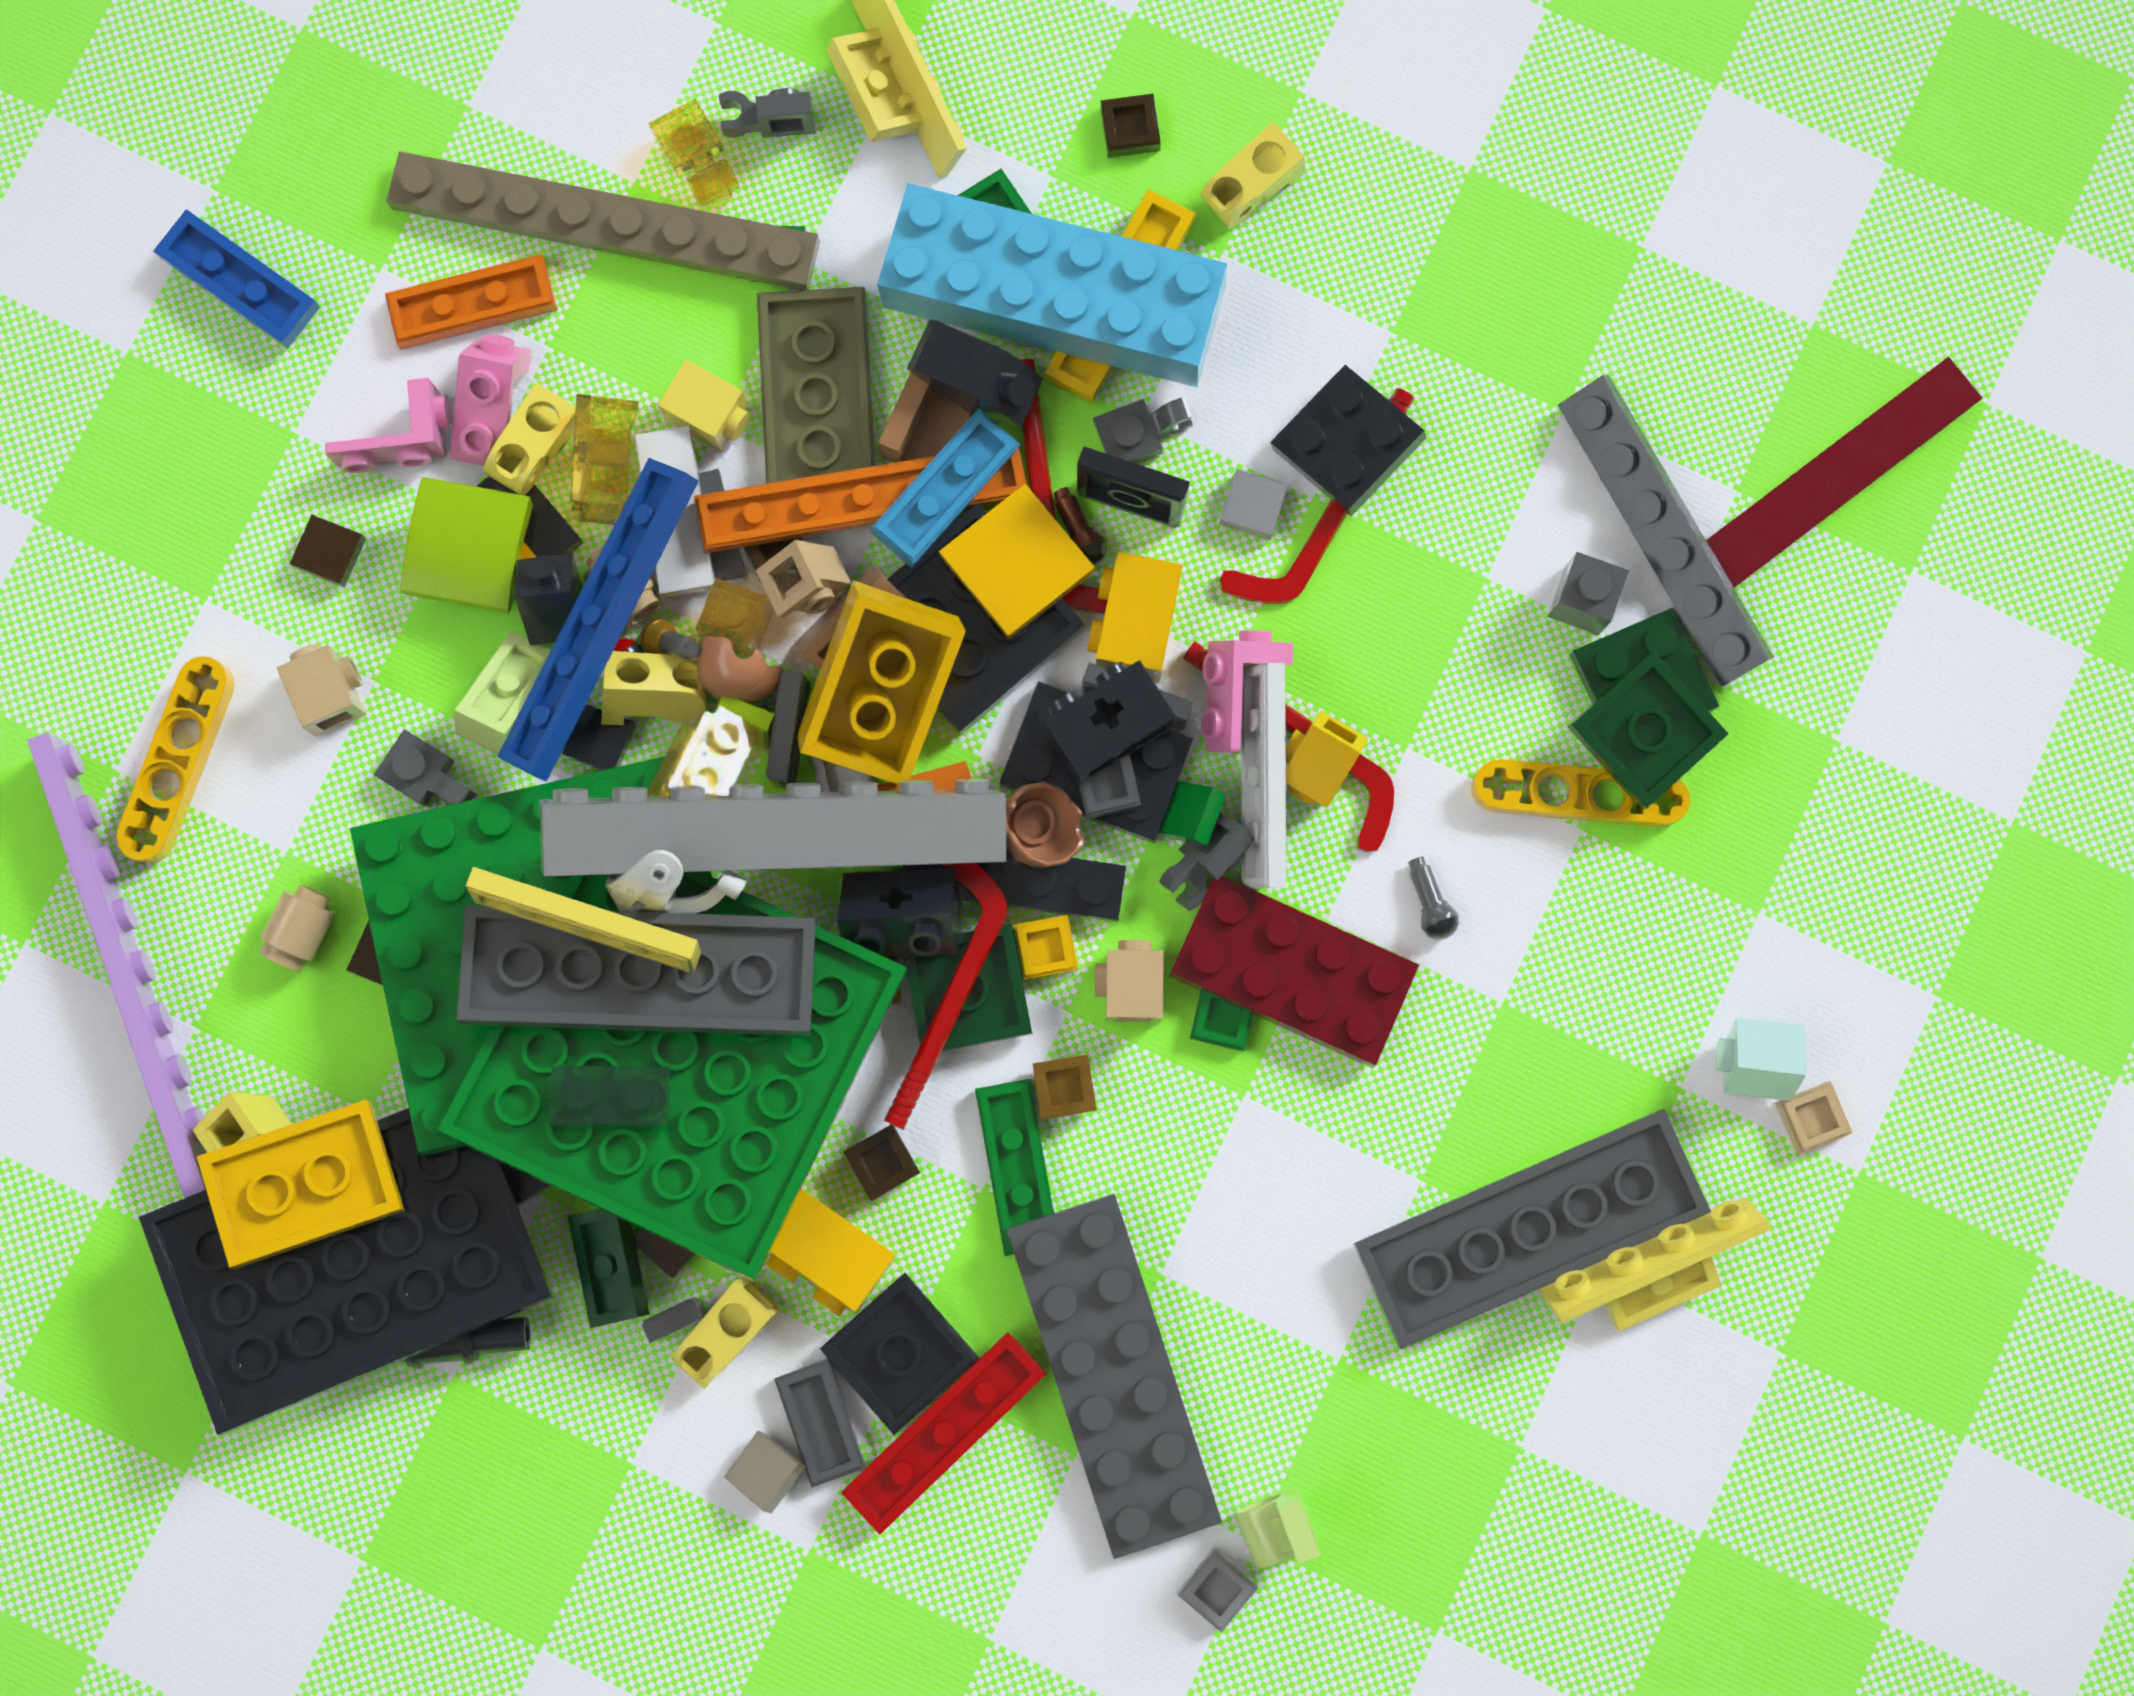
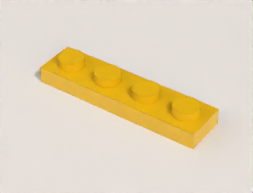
[1044,189,1196,404]

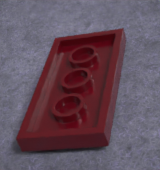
[1169,876,1419,1068]

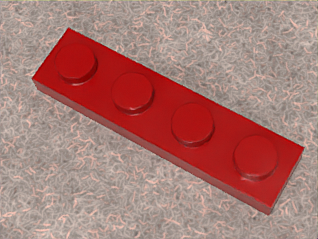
[841,1331,1047,1535]

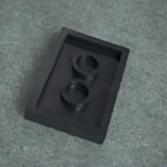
[999,681,1193,844]

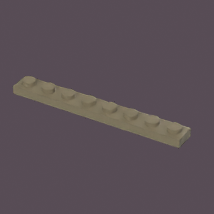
[386,151,820,290]

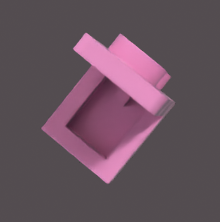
[450,335,531,466]
[325,378,452,473]
[1201,630,1293,753]

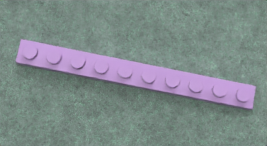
[27,732,207,1198]

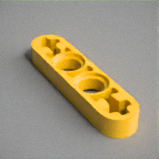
[116,656,235,864]
[1471,759,1691,828]

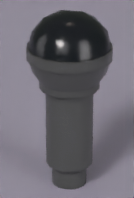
[1408,856,1459,940]

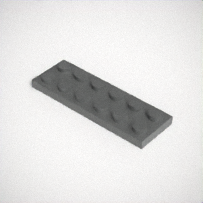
[457,906,816,1036]
[1353,1109,1711,1349]
[1006,1193,1222,1559]

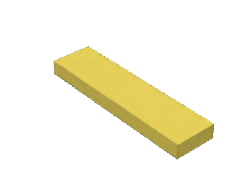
[466,867,701,973]

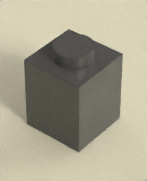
[1547,551,1629,635]

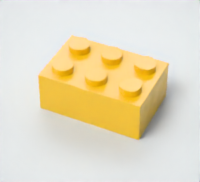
[797,580,966,785]

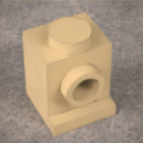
[756,540,852,618]

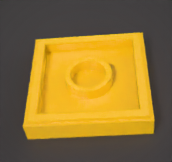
[939,483,1095,639]

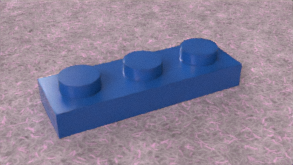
[153,209,320,349]

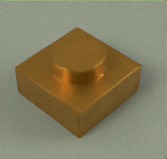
[1032,1054,1097,1120]

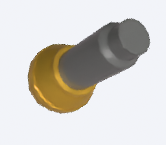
[640,619,701,659]

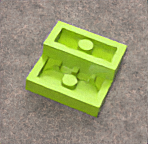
[400,476,533,614]

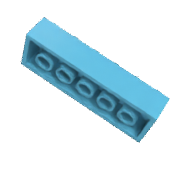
[877,183,1227,388]

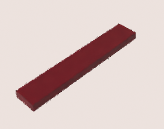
[1706,356,1983,588]

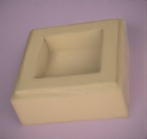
[1774,1081,1853,1155]

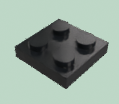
[1270,364,1426,517]

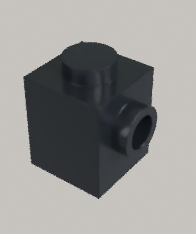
[515,553,583,645]

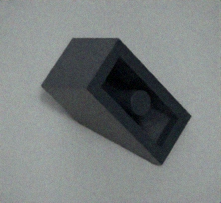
[907,320,1044,427]

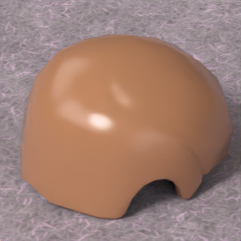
[697,636,783,704]
[1006,781,1085,868]

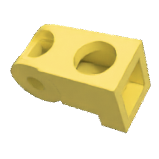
[1200,121,1305,228]
[483,382,578,495]
[601,651,706,725]
[671,1277,782,1390]

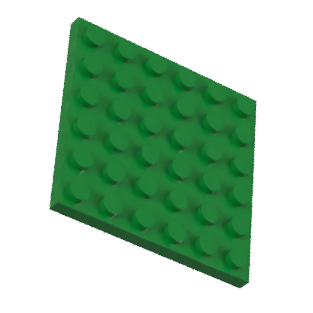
[349,752,712,1157]
[437,871,907,1282]

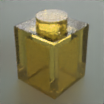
[695,578,774,658]

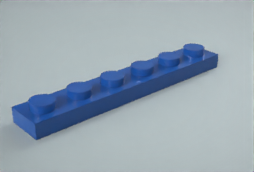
[497,458,699,782]

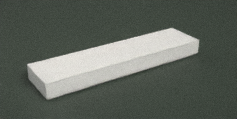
[1241,662,1286,888]

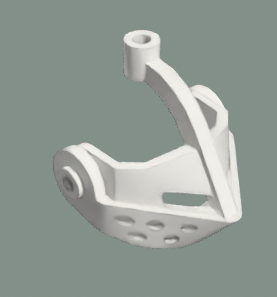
[605,850,747,914]

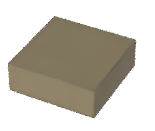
[724,1430,806,1514]

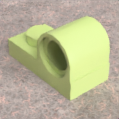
[455,631,551,754]
[1234,1486,1320,1569]

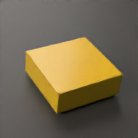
[1013,915,1078,981]

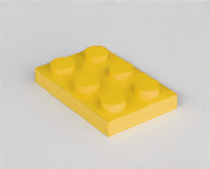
[197,1099,405,1269]

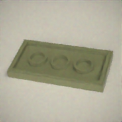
[757,287,876,484]

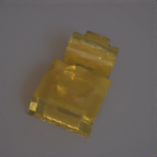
[648,98,740,208]

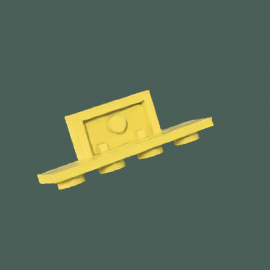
[826,0,967,178]
[1539,1197,1771,1332]

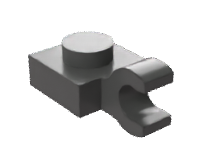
[719,88,816,138]
[1093,397,1193,464]
[373,729,478,807]
[1159,812,1255,911]

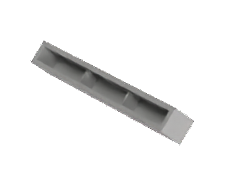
[539,779,1006,876]

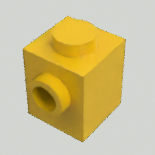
[1285,711,1369,808]

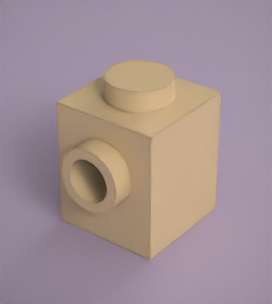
[276,644,367,737]
[1095,940,1164,1022]

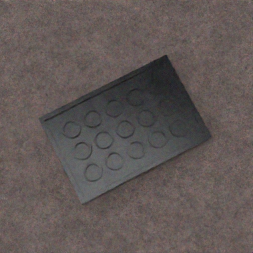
[139,1108,554,1435]

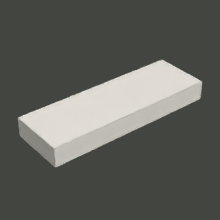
[635,426,717,598]

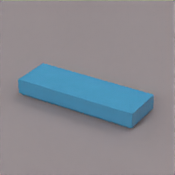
[870,409,1021,568]

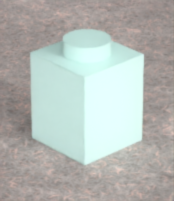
[1715,1017,1806,1101]

